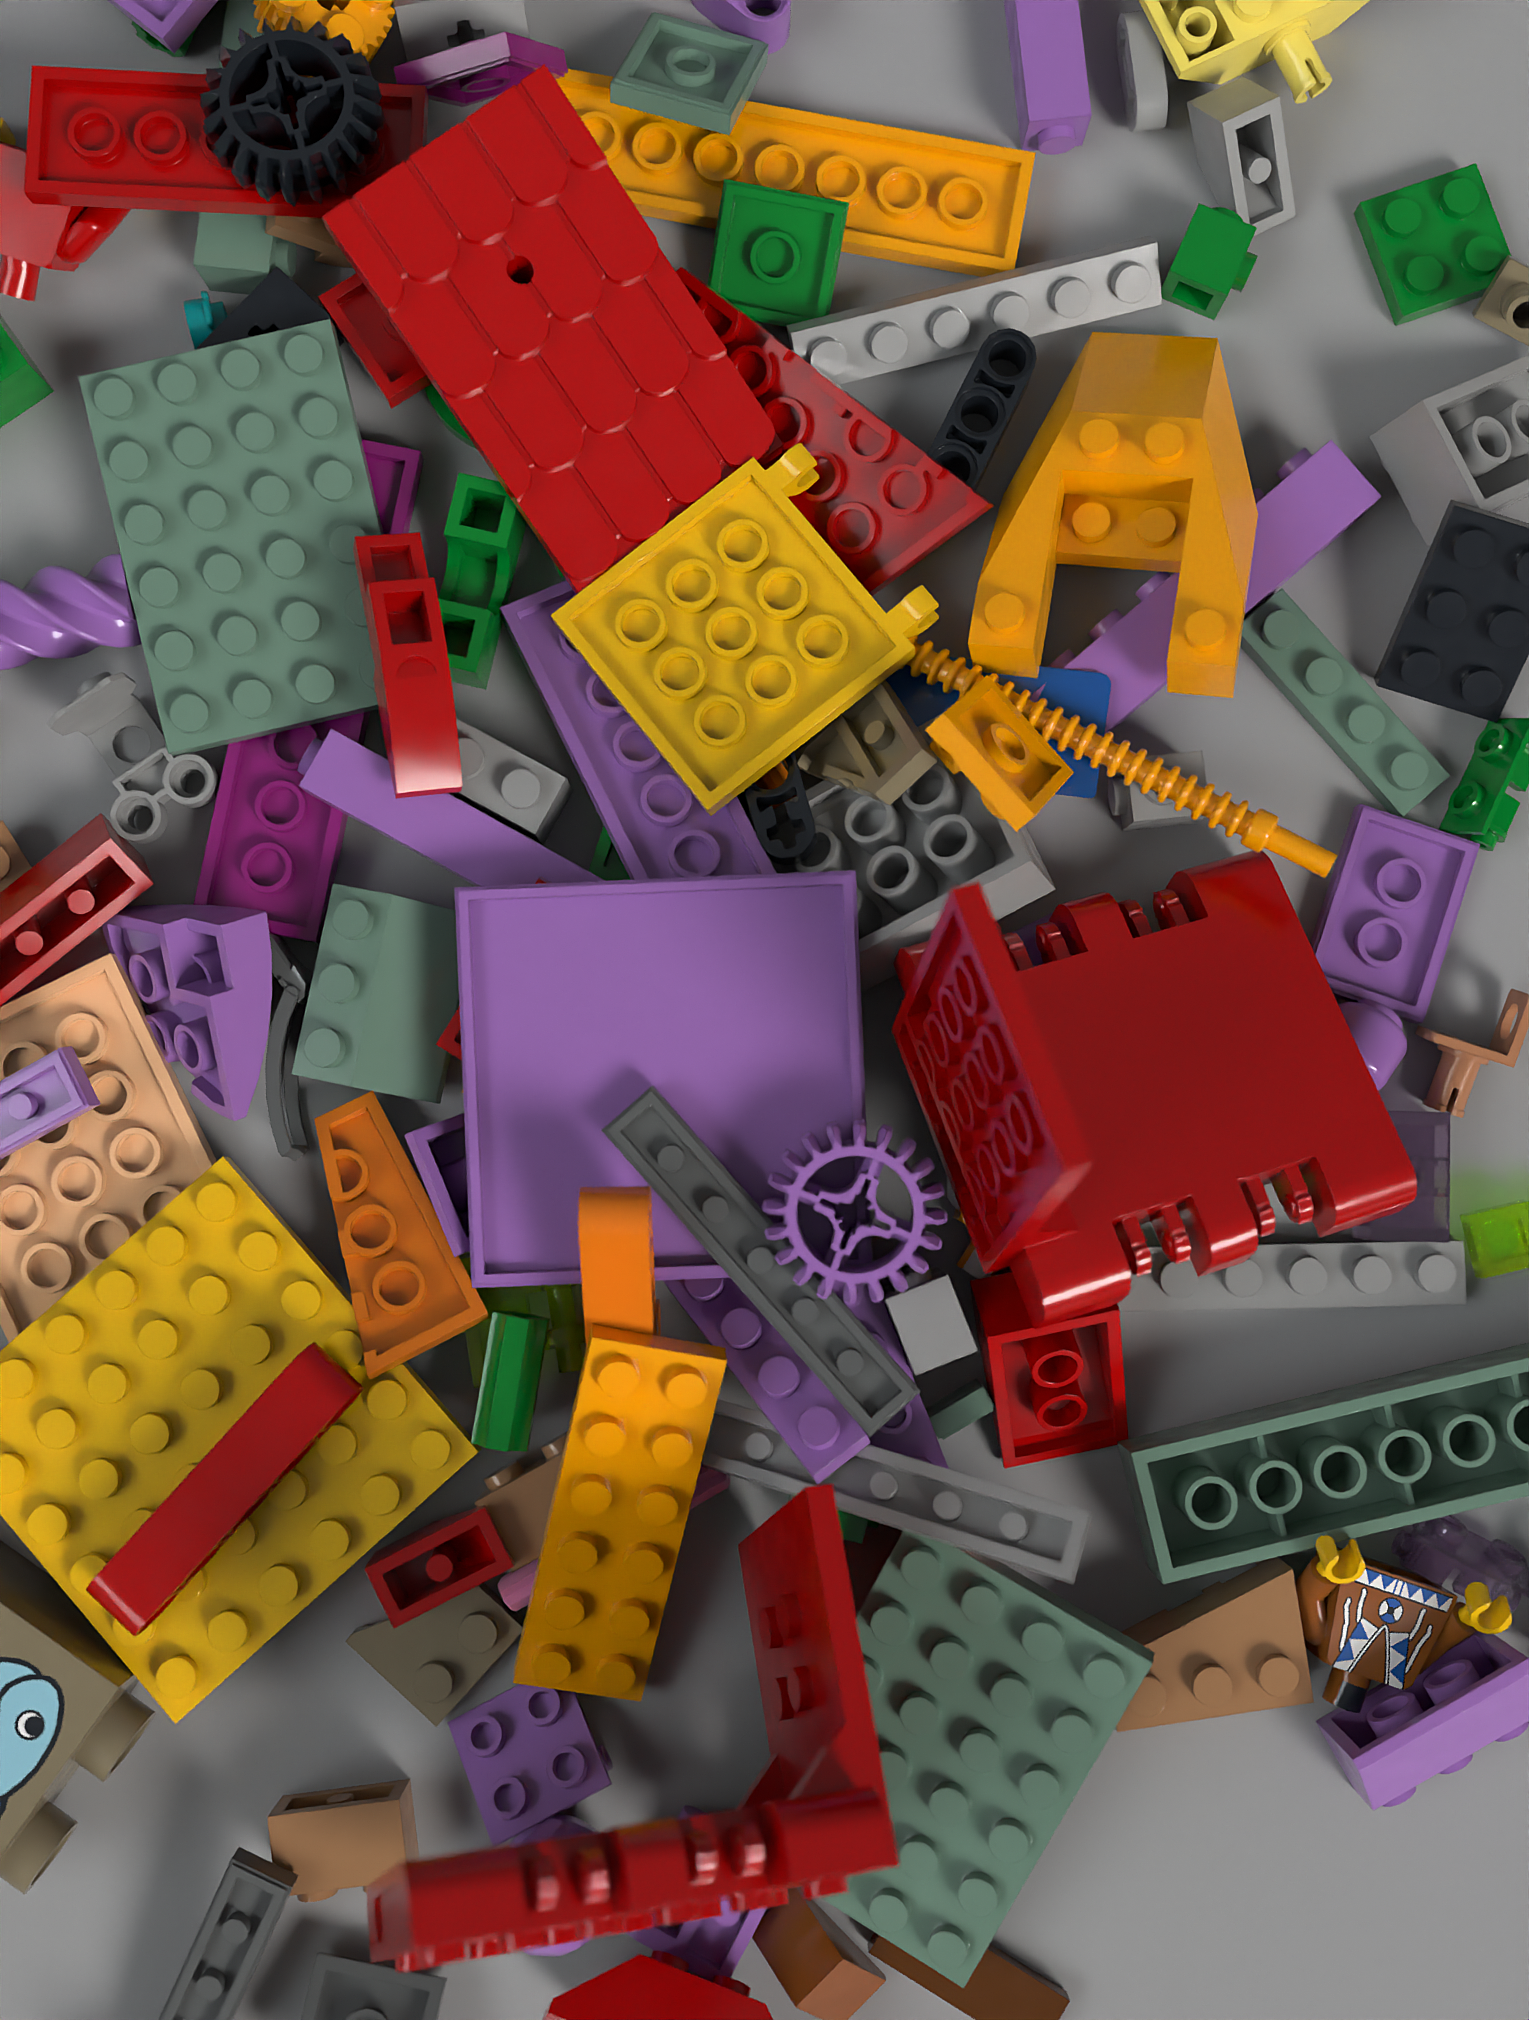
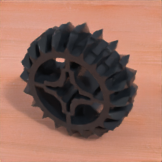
[200,15,385,207]

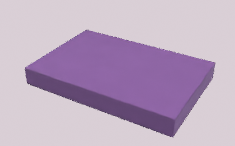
[1310,804,1480,1024]

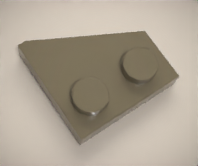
[794,680,938,805]
[345,1583,524,1727]

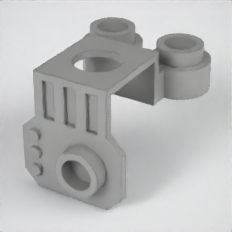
[47,672,220,844]

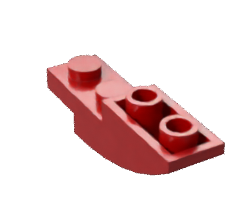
[353,532,463,799]

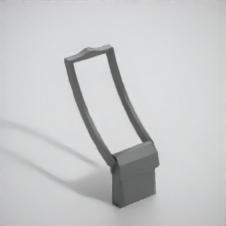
[265,933,313,1161]

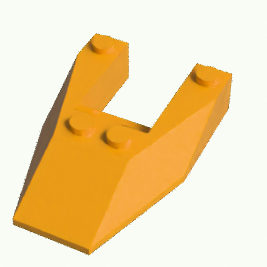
[968,332,1258,698]

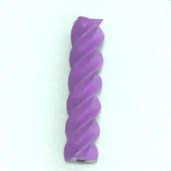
[0,554,142,670]

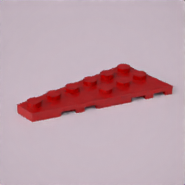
[676,267,995,596]

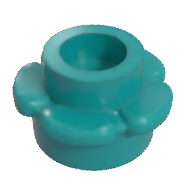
[183,291,228,349]

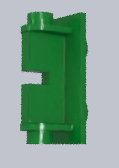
[1438,718,1529,851]

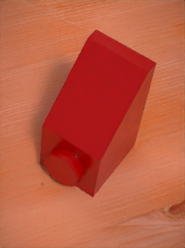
[364,1505,515,1629]

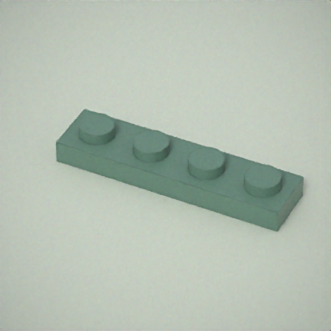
[1240,588,1450,817]

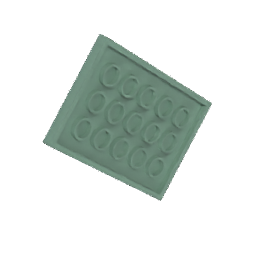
[78,319,384,756]
[820,1530,1155,1988]

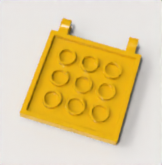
[550,443,939,816]

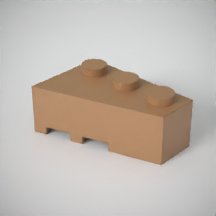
[1115,1557,1314,1732]

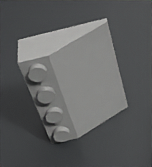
[750,713,1055,993]

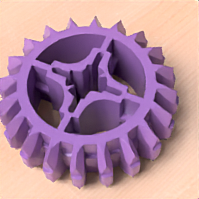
[762,1119,947,1304]

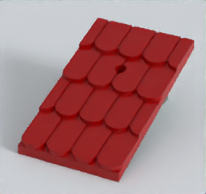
[322,64,784,595]

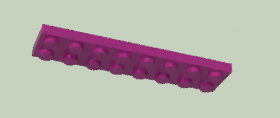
[193,439,424,944]

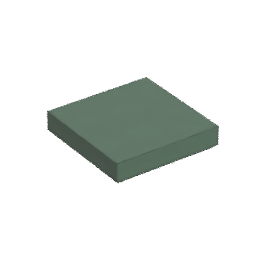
[610,12,769,135]

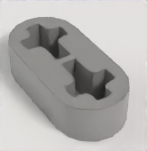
[1116,10,1168,133]

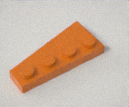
[314,1091,489,1380]

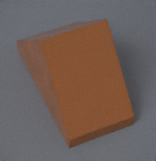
[752,1887,886,2020]

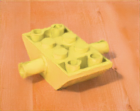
[1139,0,1370,104]

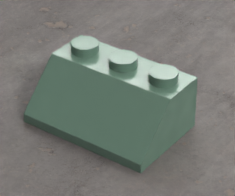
[291,884,460,1104]

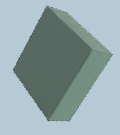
[925,1378,995,1440]

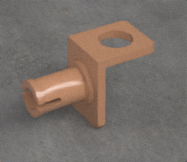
[1415,989,1529,1118]

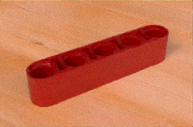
[86,1342,364,1637]

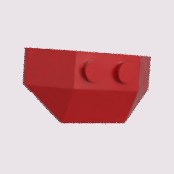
[542,1950,773,2020]

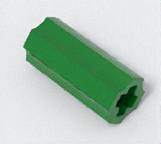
[471,1310,550,1452]

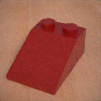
[970,1272,1129,1469]

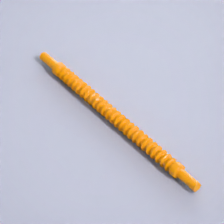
[899,635,1338,878]

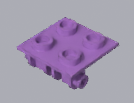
[447,1684,613,1846]

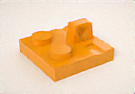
[925,675,1074,832]

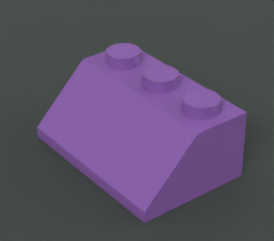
[1316,1631,1529,1811]

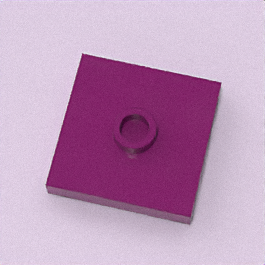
[394,31,568,107]

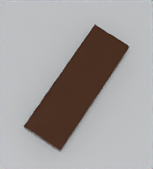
[867,1932,1070,2020]

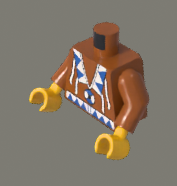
[1295,1535,1512,1713]

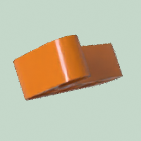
[578,1186,661,1349]

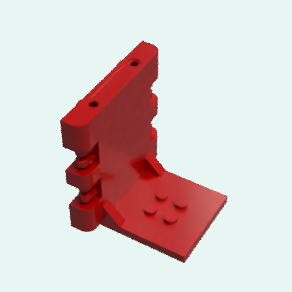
[891,850,1417,1330]
[367,1484,900,1973]

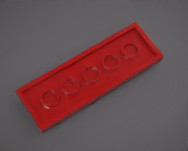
[24,65,429,218]

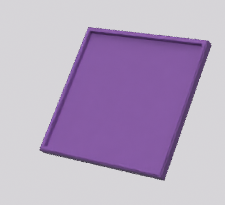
[455,870,872,1288]

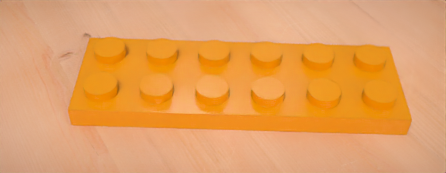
[513,1324,727,1702]

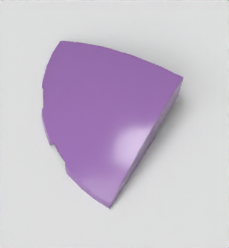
[102,904,272,1121]

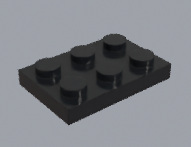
[1374,500,1529,723]

